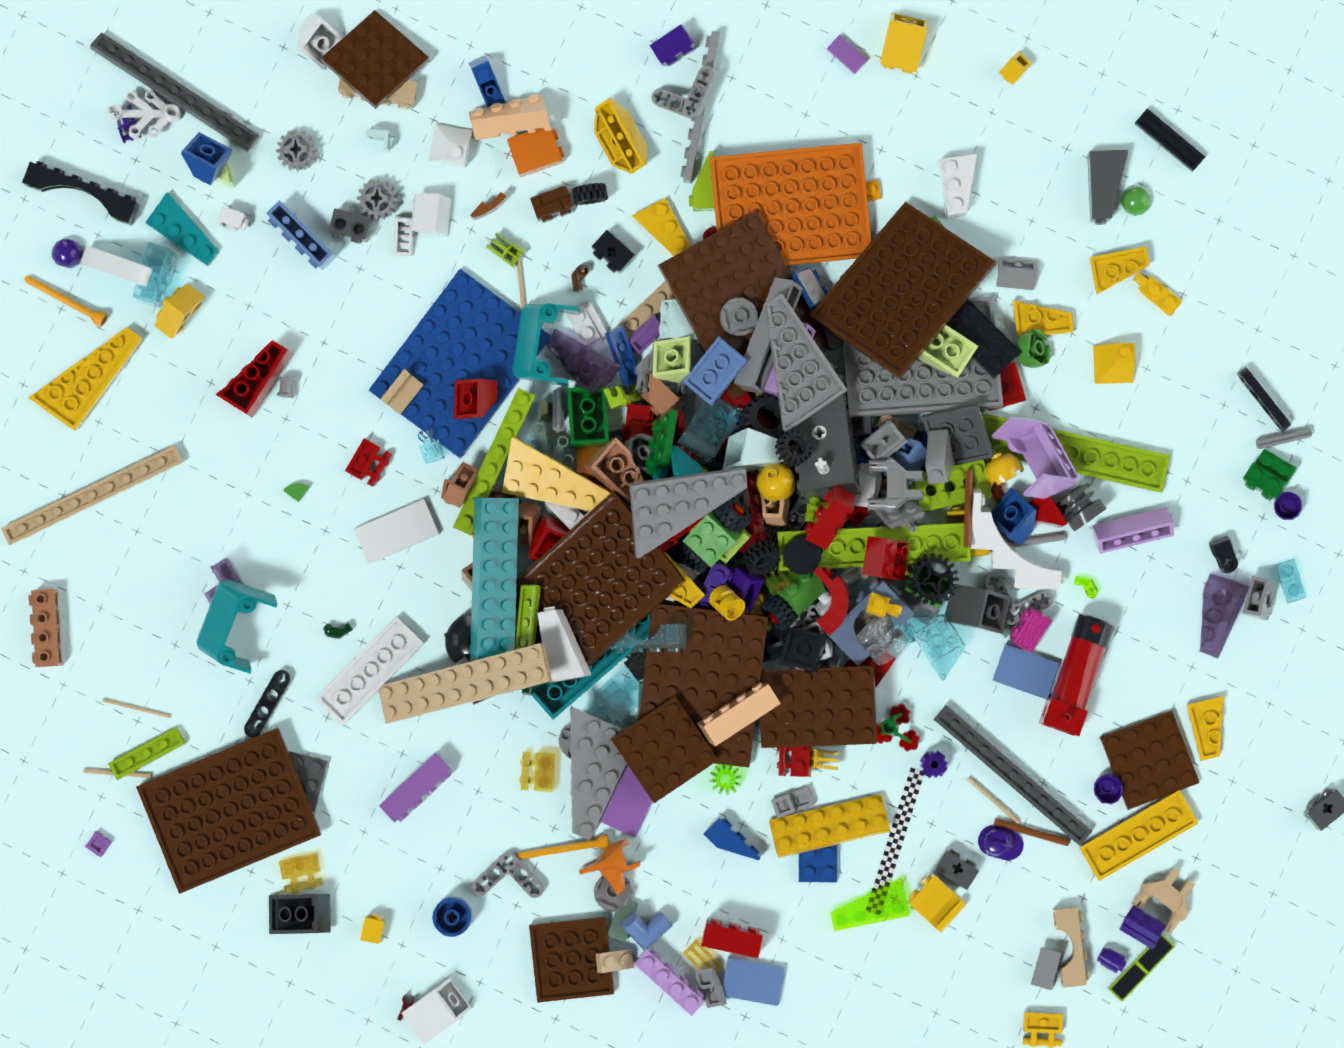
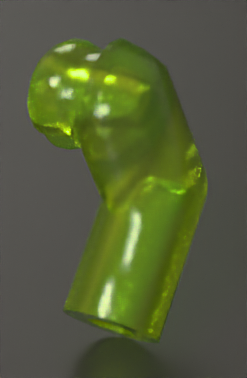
[1073,575,1098,599]

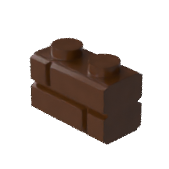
[530,185,574,223]

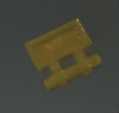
[519,752,555,792]
[279,852,323,893]

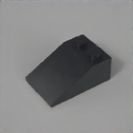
[269,894,331,934]

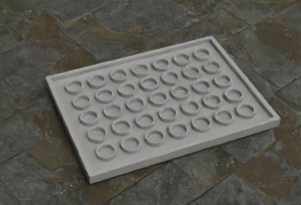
[842,296,1003,418]

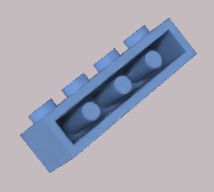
[266,200,335,270]

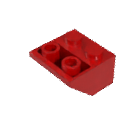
[862,536,909,580]

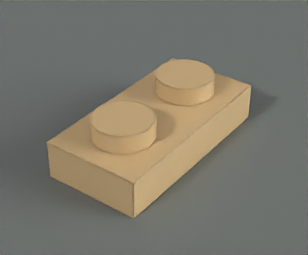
[596,949,634,973]

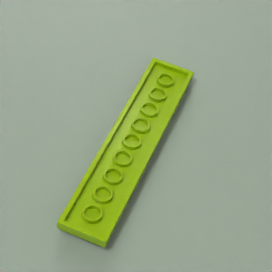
[982,413,1170,493]
[777,523,971,571]

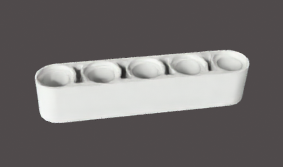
[80,245,153,287]

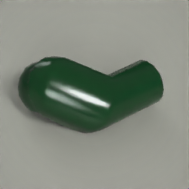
[323,622,353,639]

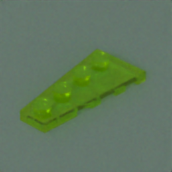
[830,878,910,932]

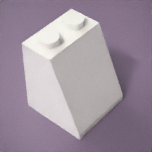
[401,977,472,1044]

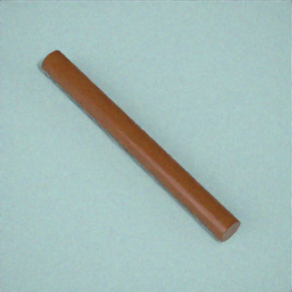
[963,470,973,548]
[993,818,1070,846]

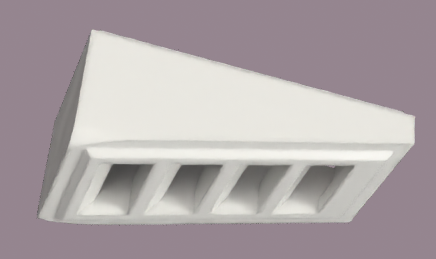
[393,216,413,256]

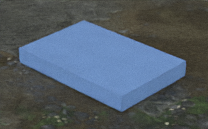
[682,336,749,406]
[992,644,1060,700]
[722,957,785,1006]

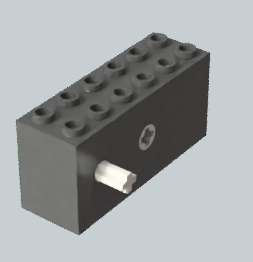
[791,374,861,503]

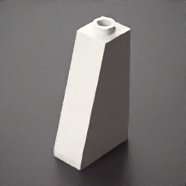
[538,606,591,682]

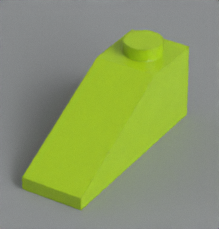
[689,151,715,212]

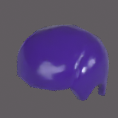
[51,239,83,269]
[1274,492,1303,520]
[1094,774,1123,805]

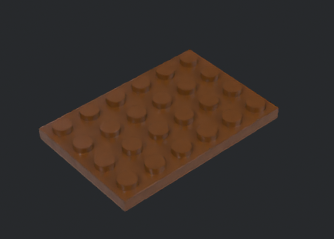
[760,666,877,748]

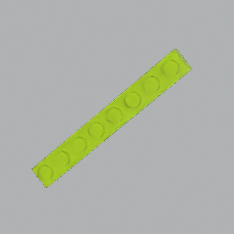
[453,388,536,536]

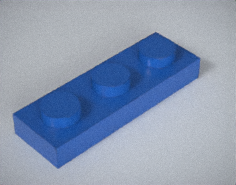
[605,326,637,386]

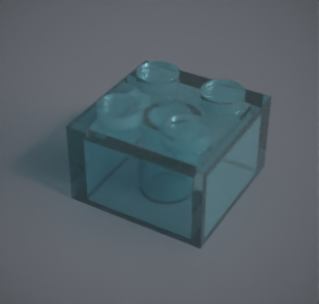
[594,678,637,722]

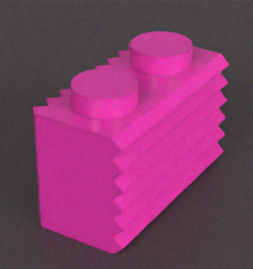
[1009,606,1052,653]

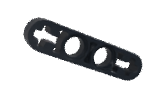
[1237,367,1291,432]
[244,670,291,738]

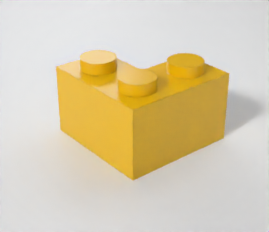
[154,283,205,339]

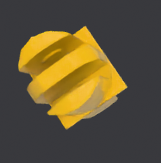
[811,749,840,770]

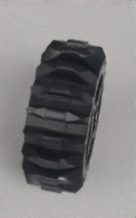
[906,553,959,605]

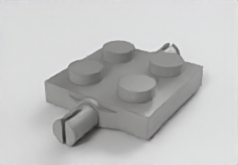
[874,488,924,533]

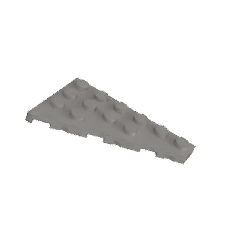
[765,294,847,433]
[629,467,747,558]
[570,706,627,840]

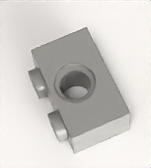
[1242,576,1278,621]

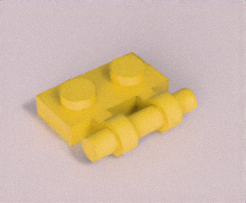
[1022,1012,1063,1048]

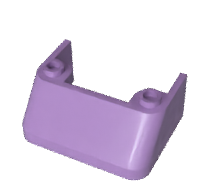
[992,416,1079,499]

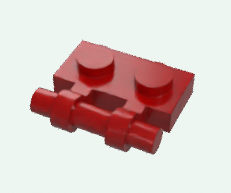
[345,438,392,487]
[776,746,812,777]

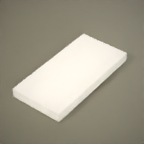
[354,499,439,564]

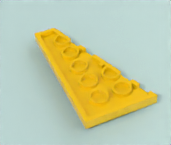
[502,436,611,511]

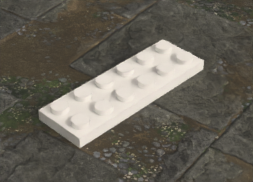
[316,616,424,726]

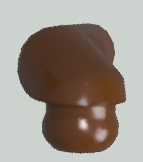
[571,264,589,292]

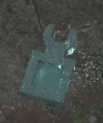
[417,428,445,464]

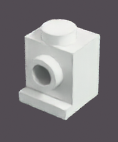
[217,206,249,232]

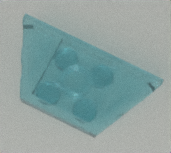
[904,614,966,681]

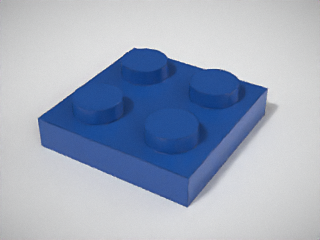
[798,844,838,883]

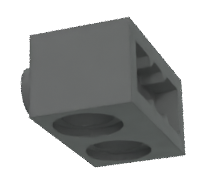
[328,208,373,244]

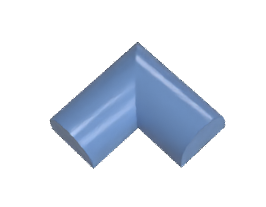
[620,911,673,951]

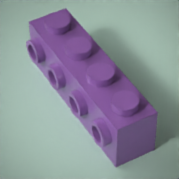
[379,752,452,823]

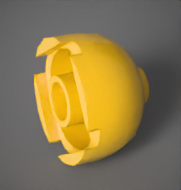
[985,452,1024,487]
[756,463,796,502]

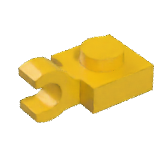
[865,592,902,618]

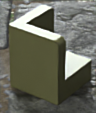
[540,401,553,422]

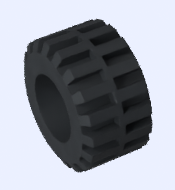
[739,394,784,439]

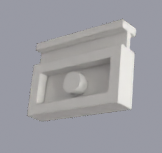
[566,301,607,348]

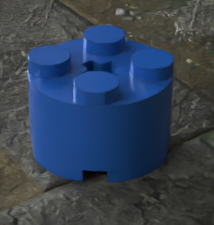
[432,897,473,937]

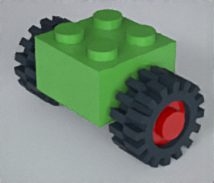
[677,497,752,573]
[760,568,837,632]

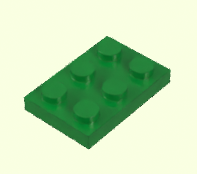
[645,409,678,475]

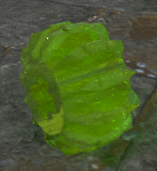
[709,764,742,795]

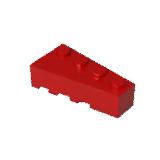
[215,340,293,418]

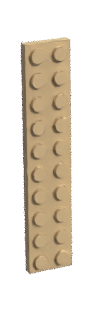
[379,643,552,724]

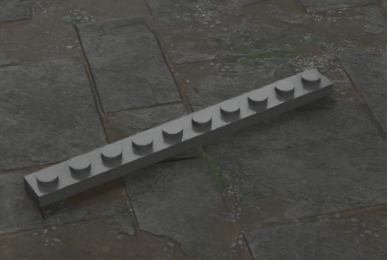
[90,32,259,152]
[933,705,1093,846]

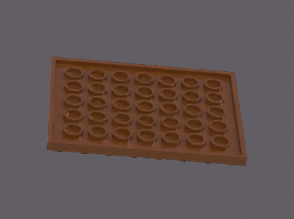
[809,201,996,379]
[657,211,828,401]
[516,491,686,681]
[639,603,768,768]
[136,728,322,894]

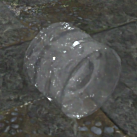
[856,614,908,665]

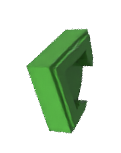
[283,483,310,502]

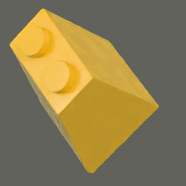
[880,12,928,74]

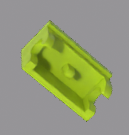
[604,384,643,409]

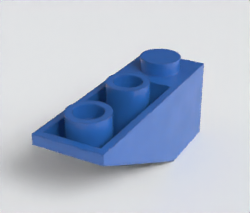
[468,55,506,107]
[703,817,761,860]

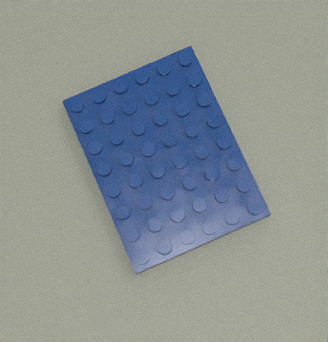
[368,269,552,459]

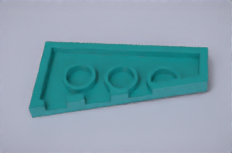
[145,192,219,267]

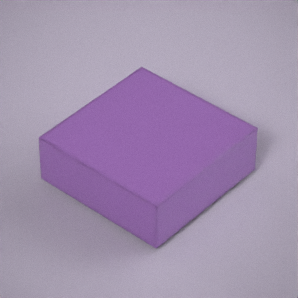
[85,831,113,858]

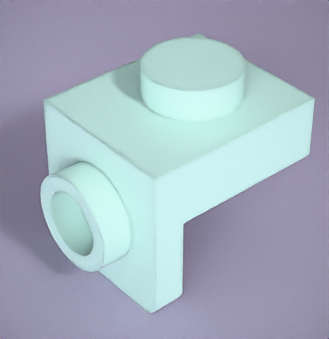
[365,126,393,152]

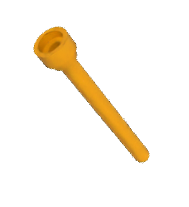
[24,276,108,328]
[517,833,609,860]

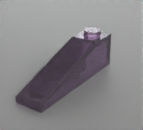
[546,328,621,393]
[1200,573,1249,659]

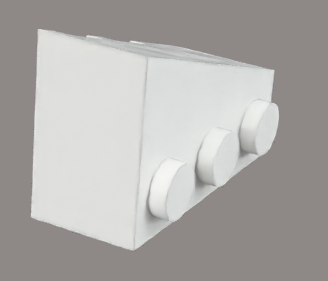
[938,154,977,219]

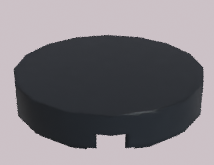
[783,536,821,575]

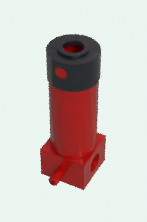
[1038,614,1115,737]

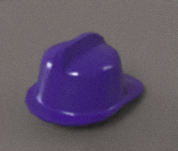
[978,826,1024,861]

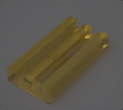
[762,566,791,595]
[683,939,723,974]

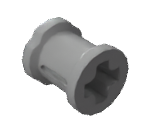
[276,377,296,398]

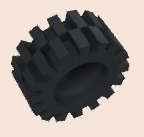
[572,183,608,205]
[775,429,813,467]
[742,540,781,576]

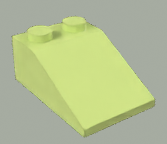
[918,325,978,378]

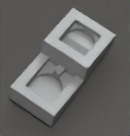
[771,786,815,818]
[695,967,727,1008]

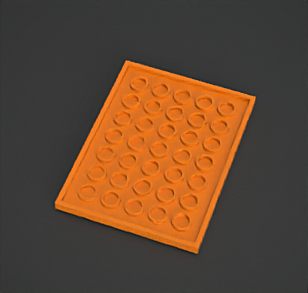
[709,142,871,266]

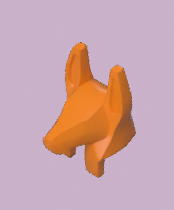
[579,839,641,895]

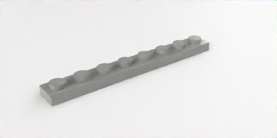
[680,31,719,184]

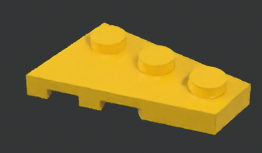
[632,198,691,256]
[1012,300,1074,339]
[1186,696,1224,761]

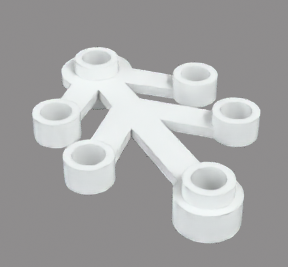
[106,91,181,138]

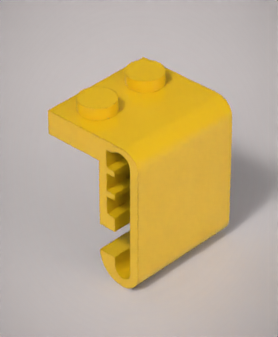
[907,873,967,933]

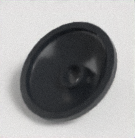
[445,613,471,664]

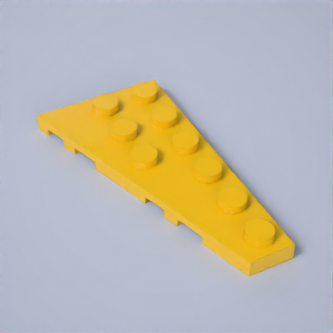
[28,327,143,431]

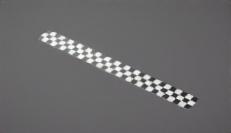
[866,767,924,915]

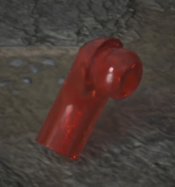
[991,482,1005,503]

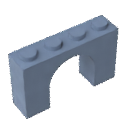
[826,577,915,666]

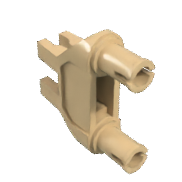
[1131,867,1195,934]

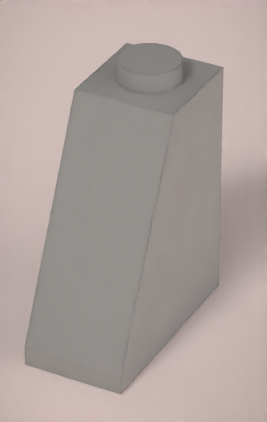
[925,428,954,484]

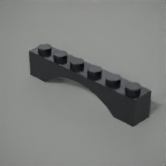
[21,161,140,226]

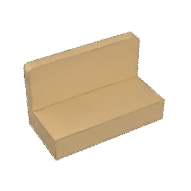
[381,369,423,414]

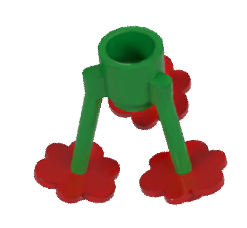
[877,703,920,752]

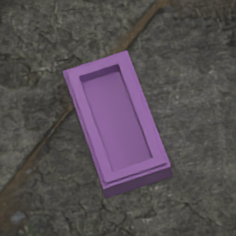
[826,34,868,75]
[628,315,660,355]

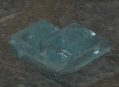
[1275,559,1306,604]

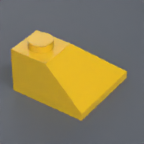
[1093,343,1135,384]

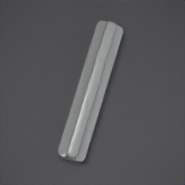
[552,388,564,433]
[1255,427,1312,449]

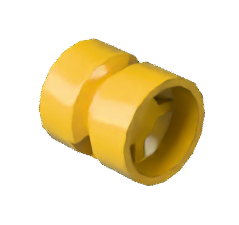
[709,585,745,621]

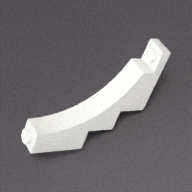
[970,488,1065,590]

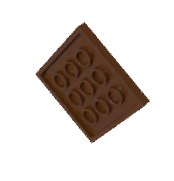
[321,10,429,109]
[611,696,718,803]
[1099,711,1200,810]
[529,916,614,1003]

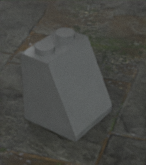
[944,583,1011,634]

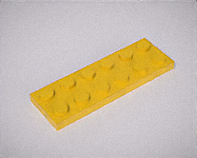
[1079,790,1199,881]
[769,794,890,858]

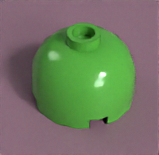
[1015,329,1051,368]

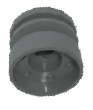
[1056,482,1107,531]

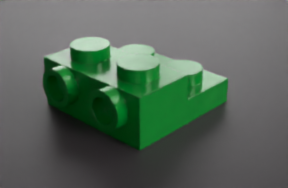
[1243,449,1298,501]

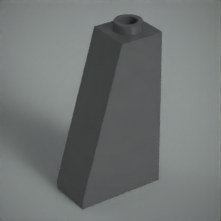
[1087,150,1128,225]

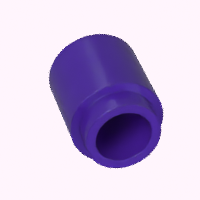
[1097,947,1127,973]

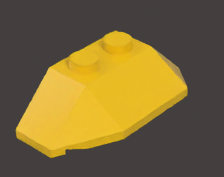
[594,98,647,174]

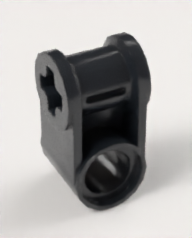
[1209,535,1238,574]

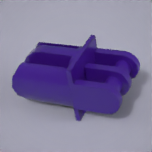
[113,104,142,143]

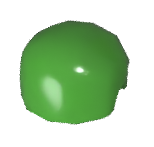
[1120,186,1151,216]

